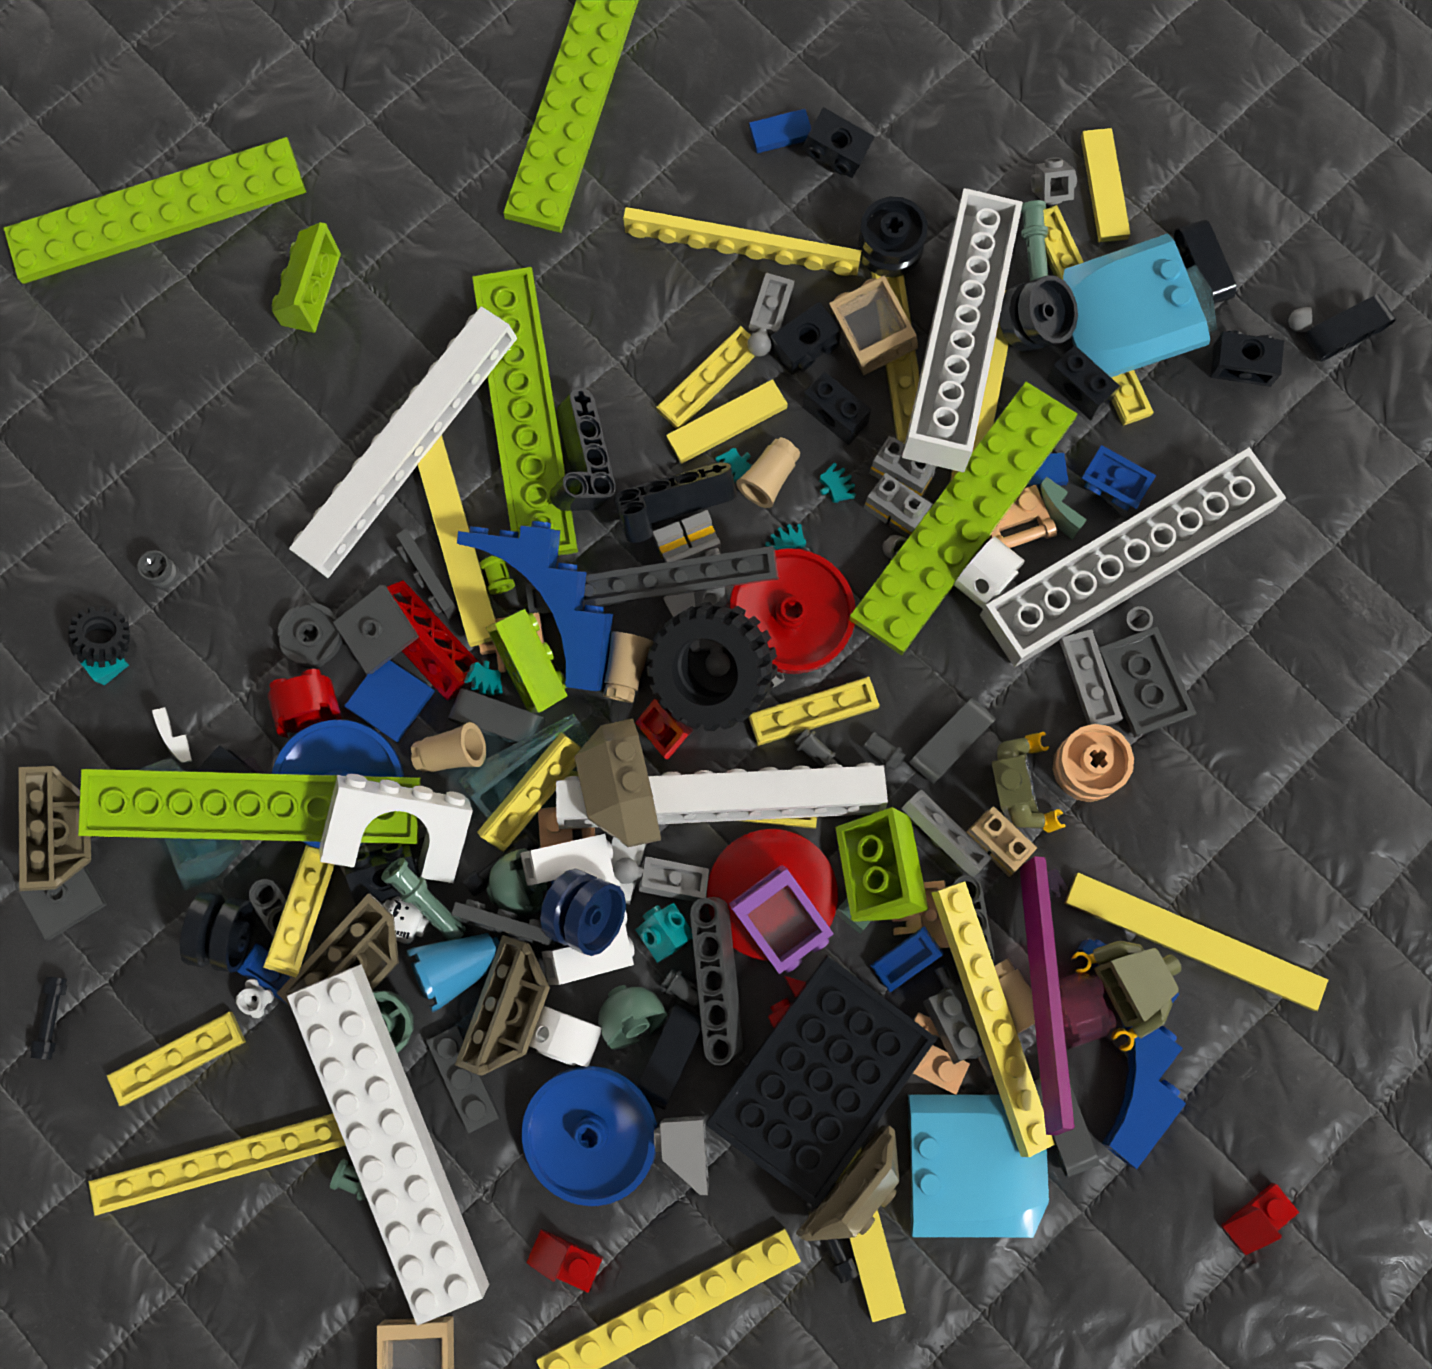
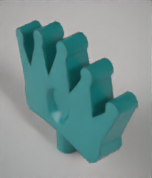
[715,448,752,484]
[819,463,856,503]
[765,524,806,550]
[464,661,503,696]

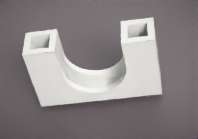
[319,774,473,883]
[520,834,634,985]

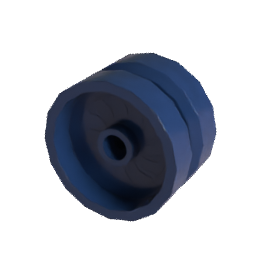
[540,868,626,956]

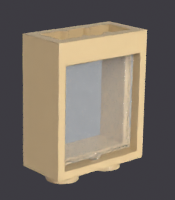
[829,275,918,376]
[377,1316,454,1369]

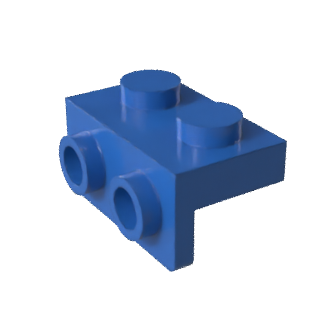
[1082,445,1156,511]

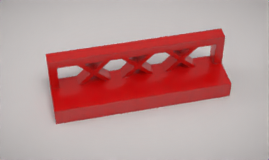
[387,580,479,701]

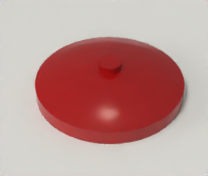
[729,548,856,674]
[707,829,838,961]

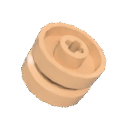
[1052,724,1134,802]

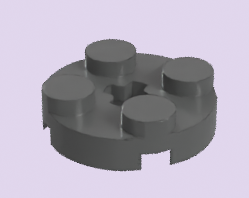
[278,603,343,668]

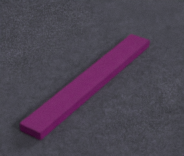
[1019,856,1075,1135]

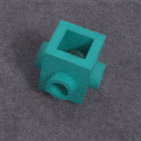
[635,903,693,963]

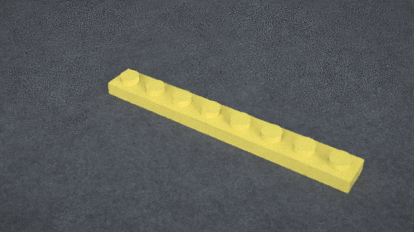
[623,207,862,276]
[932,882,1055,1157]
[536,1228,801,1369]

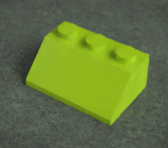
[272,222,341,333]
[486,609,568,713]
[835,807,929,922]

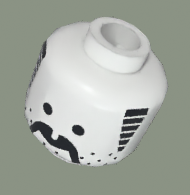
[383,896,429,944]

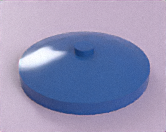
[272,720,404,848]
[522,1066,657,1206]

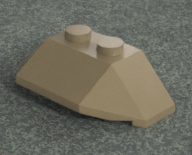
[574,719,661,848]
[19,766,91,891]
[277,893,399,1007]
[455,935,550,1076]
[795,1125,899,1241]

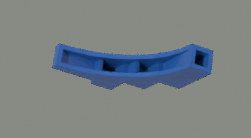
[457,521,613,691]
[1075,939,1186,1169]

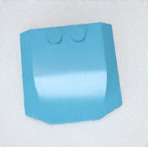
[1063,233,1210,377]
[907,1094,1049,1238]

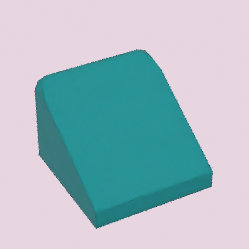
[80,641,129,685]

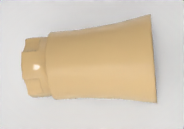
[736,437,800,508]
[603,632,654,703]
[411,722,486,772]
[994,958,1035,1034]

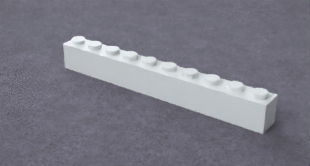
[289,306,517,578]
[556,763,888,829]

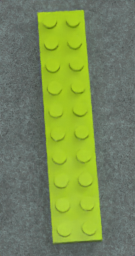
[503,0,639,233]
[4,137,307,284]
[472,267,578,556]
[849,382,1078,655]
[78,769,421,844]

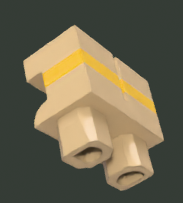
[966,806,1037,877]

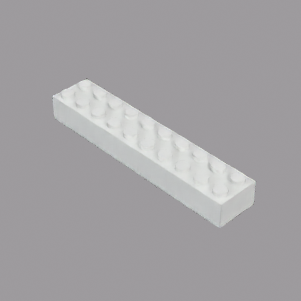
[902,188,1023,472]
[980,447,1286,667]
[287,964,489,1326]

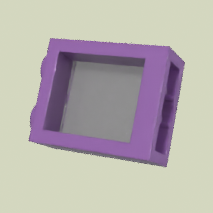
[729,865,834,974]

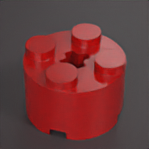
[268,669,341,738]

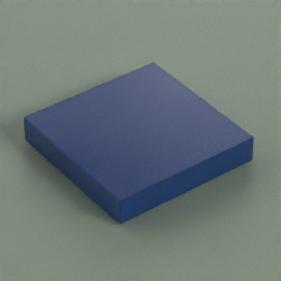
[344,660,435,743]

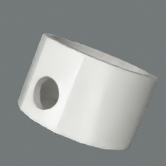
[954,536,1025,609]
[529,1006,602,1067]

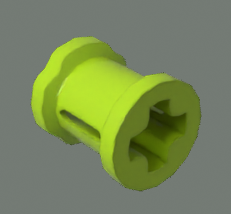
[480,556,515,595]

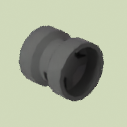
[137,550,180,589]

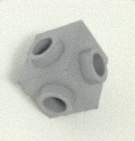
[1031,157,1077,205]

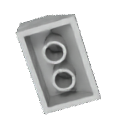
[654,1115,709,1195]

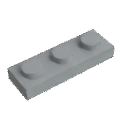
[1059,629,1123,725]
[901,790,991,877]

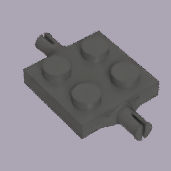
[923,965,993,1076]

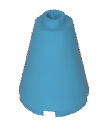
[407,933,500,1013]

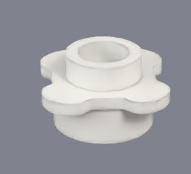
[235,979,274,1018]

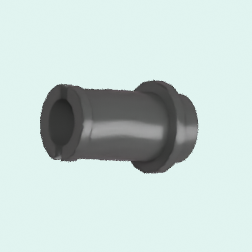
[794,729,836,768]
[863,732,906,771]
[661,969,699,1008]

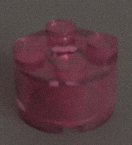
[1059,972,1116,1050]

